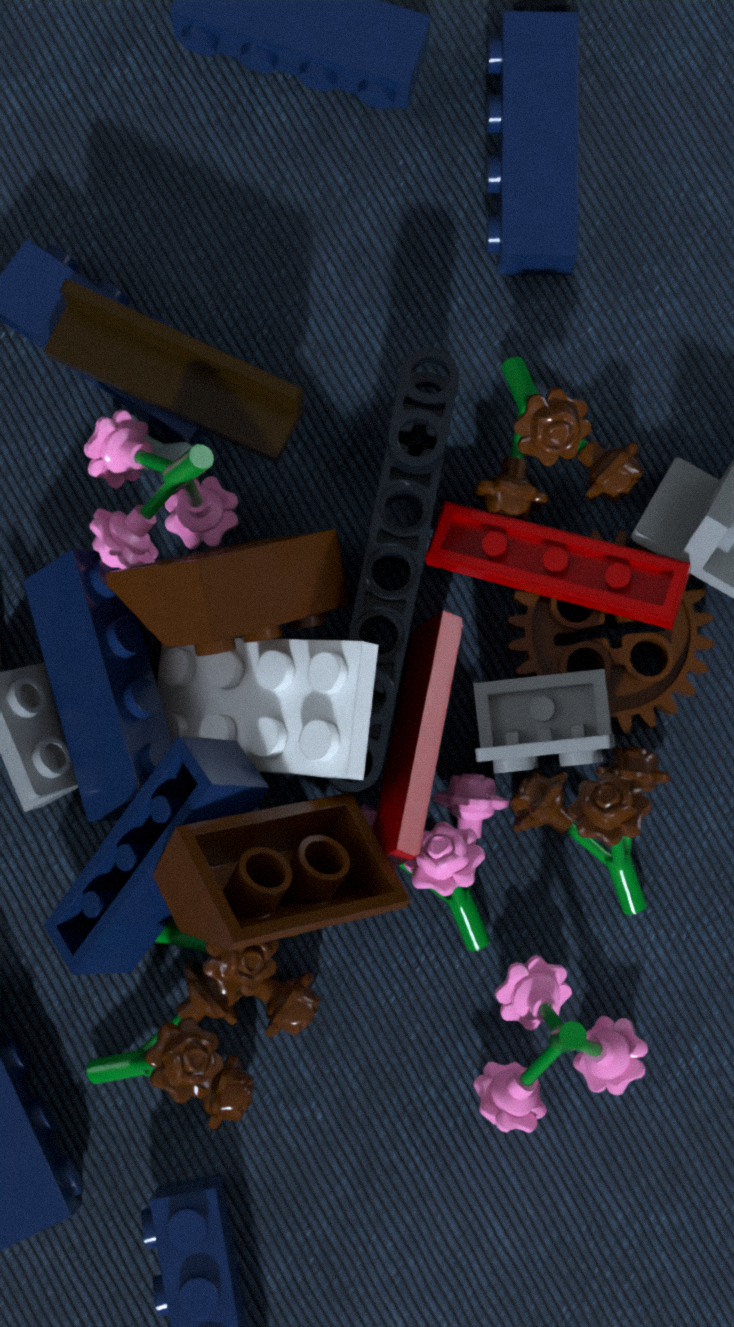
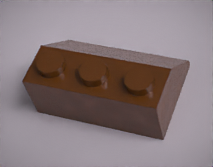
[106,529,349,656]
[153,792,411,951]

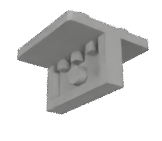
[631,457,734,598]
[0,663,79,812]
[473,669,615,773]

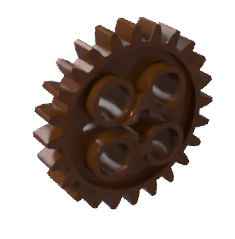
[506,530,714,736]

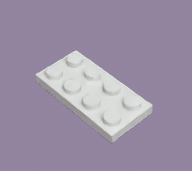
[157,638,378,780]

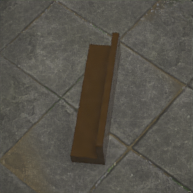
[44,279,305,464]

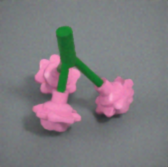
[84,409,238,569]
[360,773,509,951]
[473,955,648,1133]

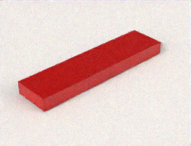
[424,500,691,630]
[373,610,463,868]

